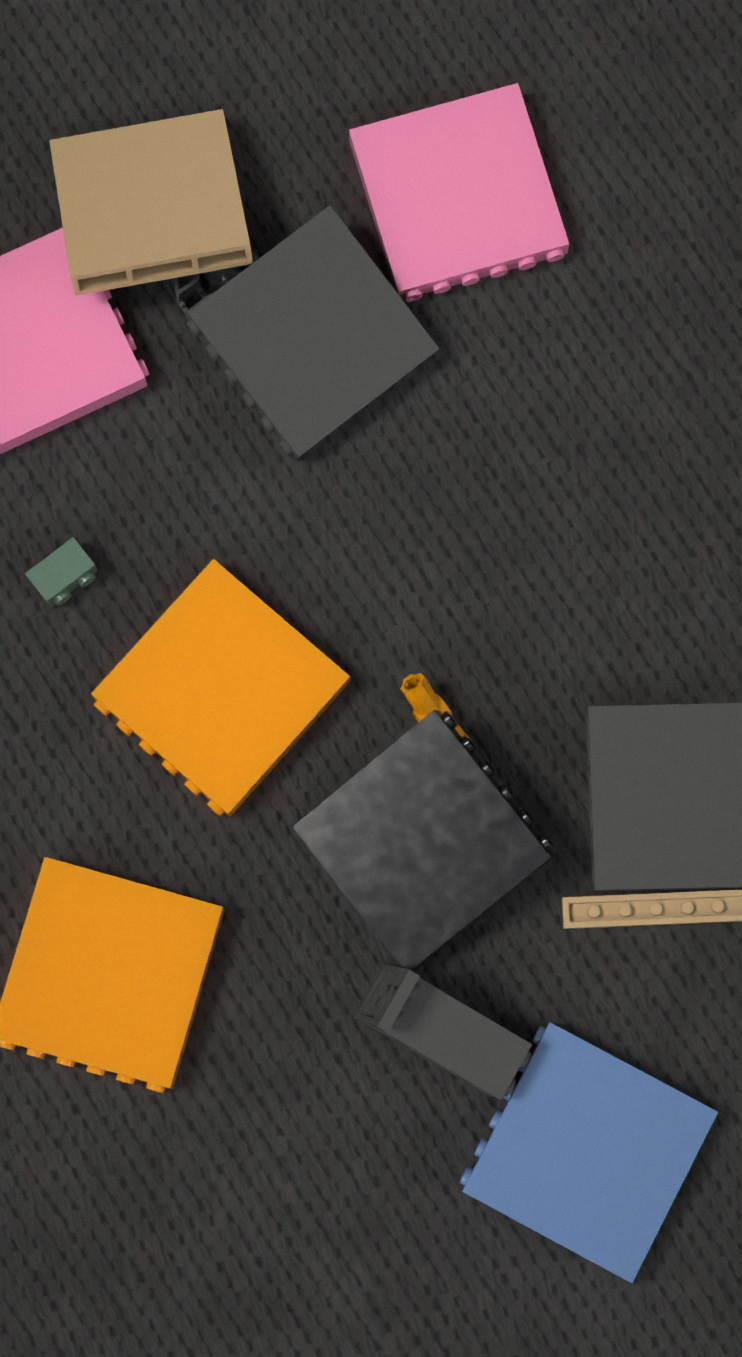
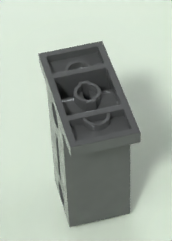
[354,964,532,1100]

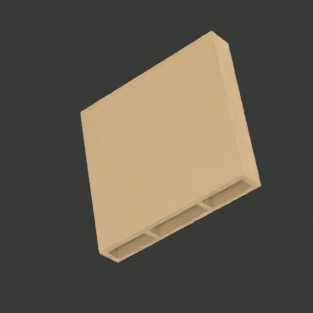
[49,109,253,296]

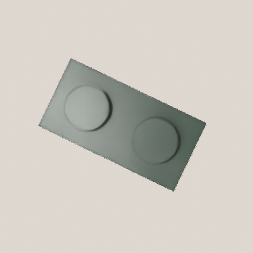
[25,537,98,607]

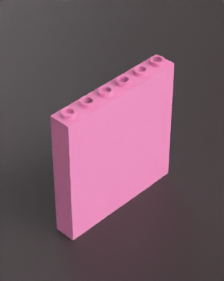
[349,83,569,302]
[0,227,150,454]

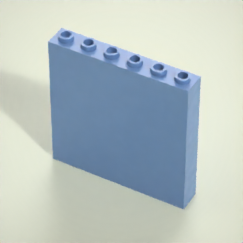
[459,1022,718,1283]

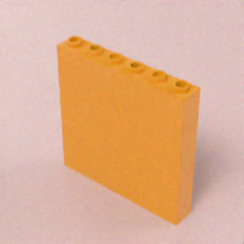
[91,559,351,817]
[0,857,225,1093]

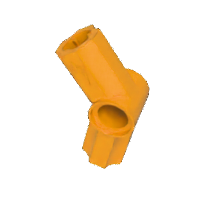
[400,673,470,739]

